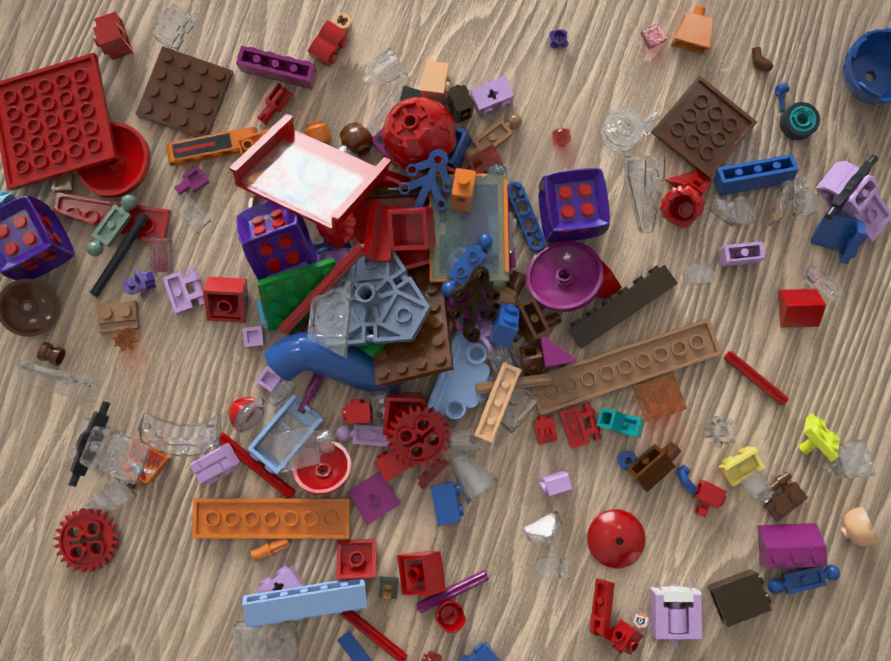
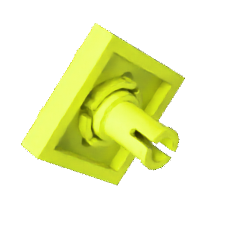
[799,413,840,462]

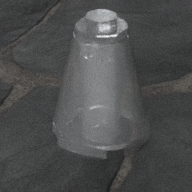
[448,449,499,505]

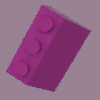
[757,523,828,568]

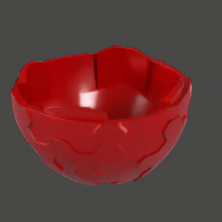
[382,97,457,173]

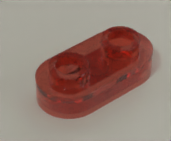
[417,458,449,489]

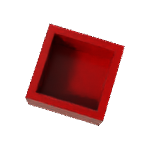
[387,207,436,251]

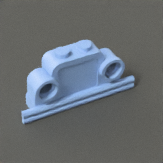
[424,330,492,420]

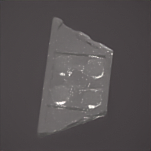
[307,281,354,358]

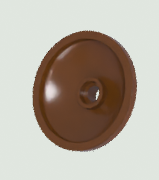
[0,278,60,337]

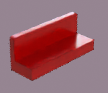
[363,199,397,262]

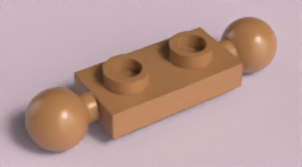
[464,114,522,162]

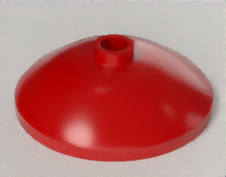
[293,440,352,495]
[587,509,646,569]

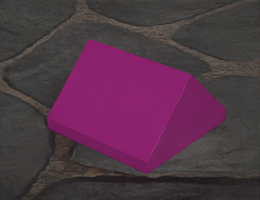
[537,336,575,368]

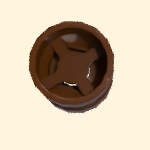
[37,342,66,366]

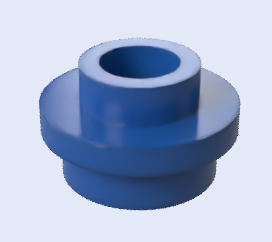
[618,451,637,470]

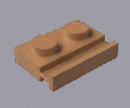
[97,301,140,333]

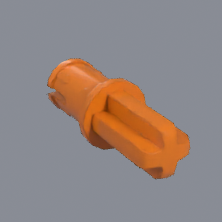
[251,539,290,562]

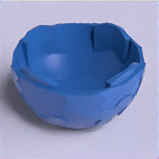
[842,28,891,105]

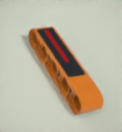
[166,127,258,166]

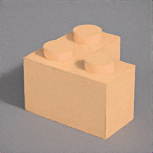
[421,61,452,105]

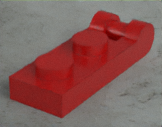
[590,578,615,639]

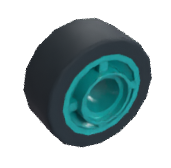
[780,102,820,141]

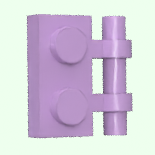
[163,268,205,314]

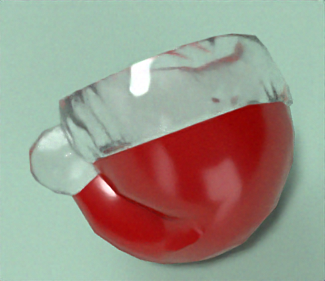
[228,397,265,433]

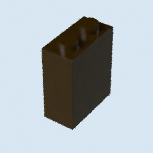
[707,569,772,627]

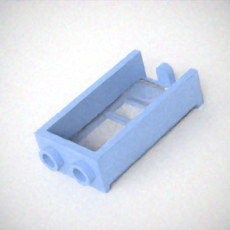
[247,394,325,474]

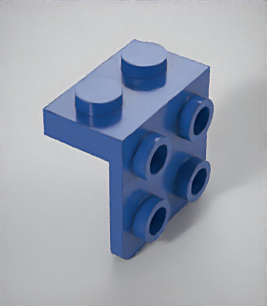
[810,212,868,264]

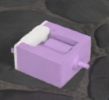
[650,581,702,648]

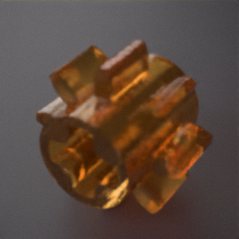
[112,327,139,352]

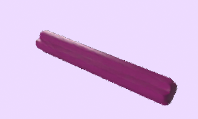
[416,570,489,613]

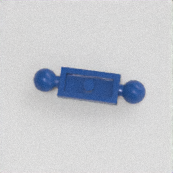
[441,234,493,297]
[767,565,841,594]

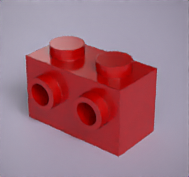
[342,399,373,424]

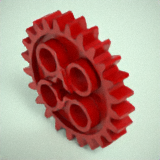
[386,404,451,468]
[54,507,121,573]

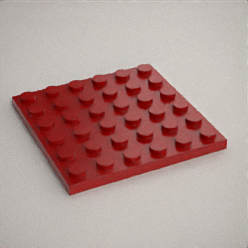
[0,52,118,191]

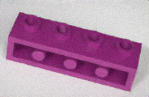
[236,46,317,90]

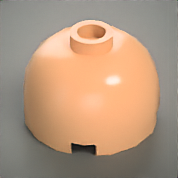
[841,506,879,547]

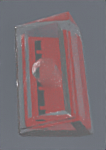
[150,237,173,278]

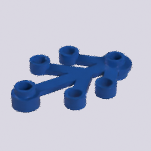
[398,149,453,210]

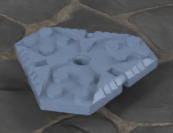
[311,244,431,348]

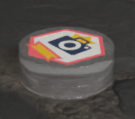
[630,608,651,630]

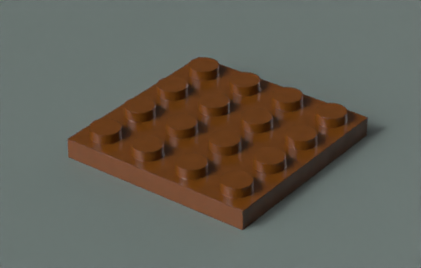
[135,46,233,137]
[651,75,757,179]

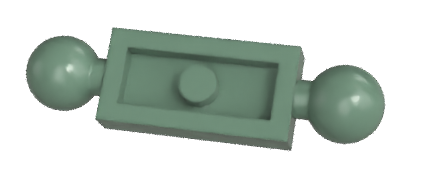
[87,194,137,257]

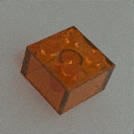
[632,372,687,422]

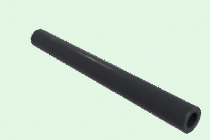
[90,213,149,297]

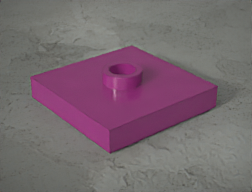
[347,471,401,525]

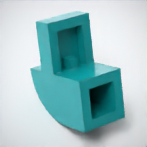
[596,407,646,439]

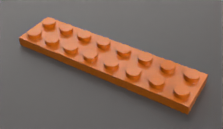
[192,498,350,539]

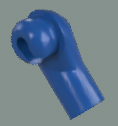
[676,465,698,495]

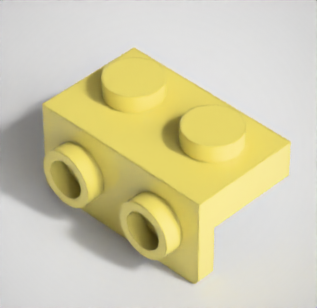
[718,446,765,487]

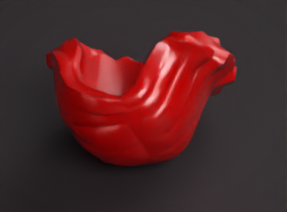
[660,185,705,228]
[316,205,357,249]

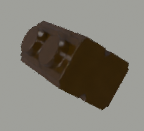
[448,85,474,123]

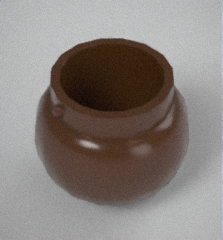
[340,122,373,157]

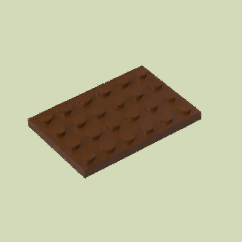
[374,264,454,388]

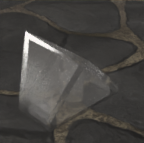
[523,510,563,556]

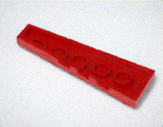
[53,192,171,244]

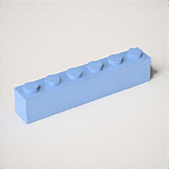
[242,579,367,628]

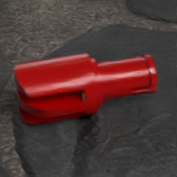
[257,83,293,125]

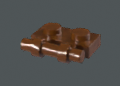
[757,471,808,522]

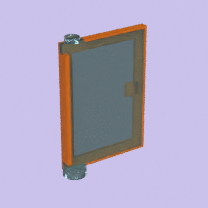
[429,165,509,286]

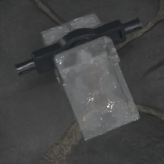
[68,401,152,487]

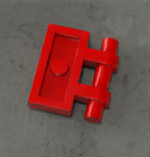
[558,402,602,449]

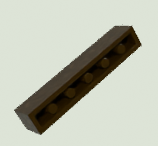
[568,265,678,349]

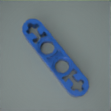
[508,182,545,252]

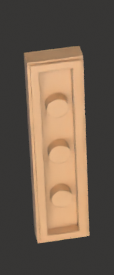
[474,362,522,443]

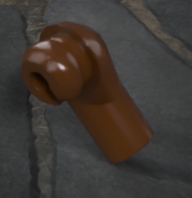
[751,47,773,72]

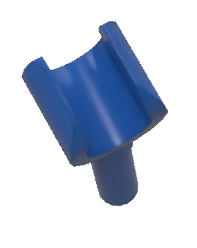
[775,82,789,110]

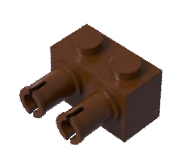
[515,297,561,343]

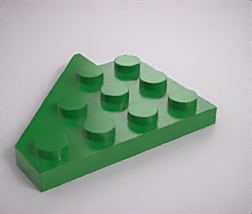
[257,257,336,336]

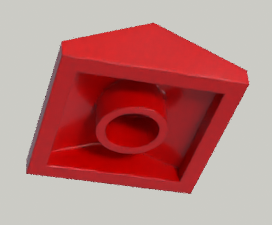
[336,539,377,580]

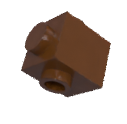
[519,344,543,376]

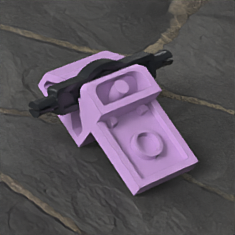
[816,155,891,242]

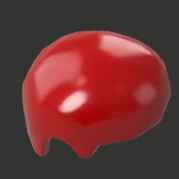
[435,600,466,633]

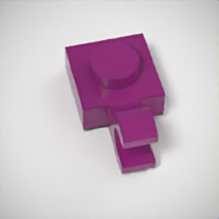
[174,165,210,197]

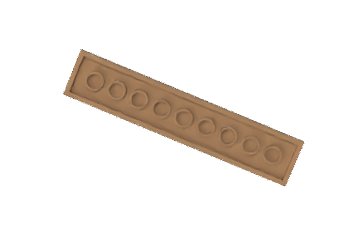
[530,318,722,415]

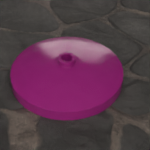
[526,241,604,312]

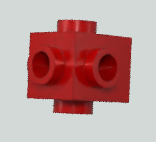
[608,619,644,655]

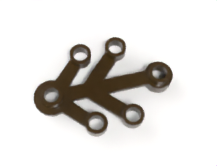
[448,266,500,342]

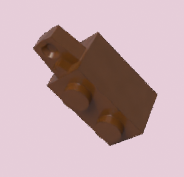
[626,442,682,492]

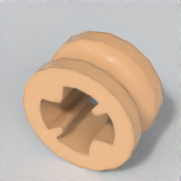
[334,13,352,32]

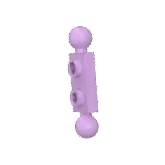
[336,424,406,447]

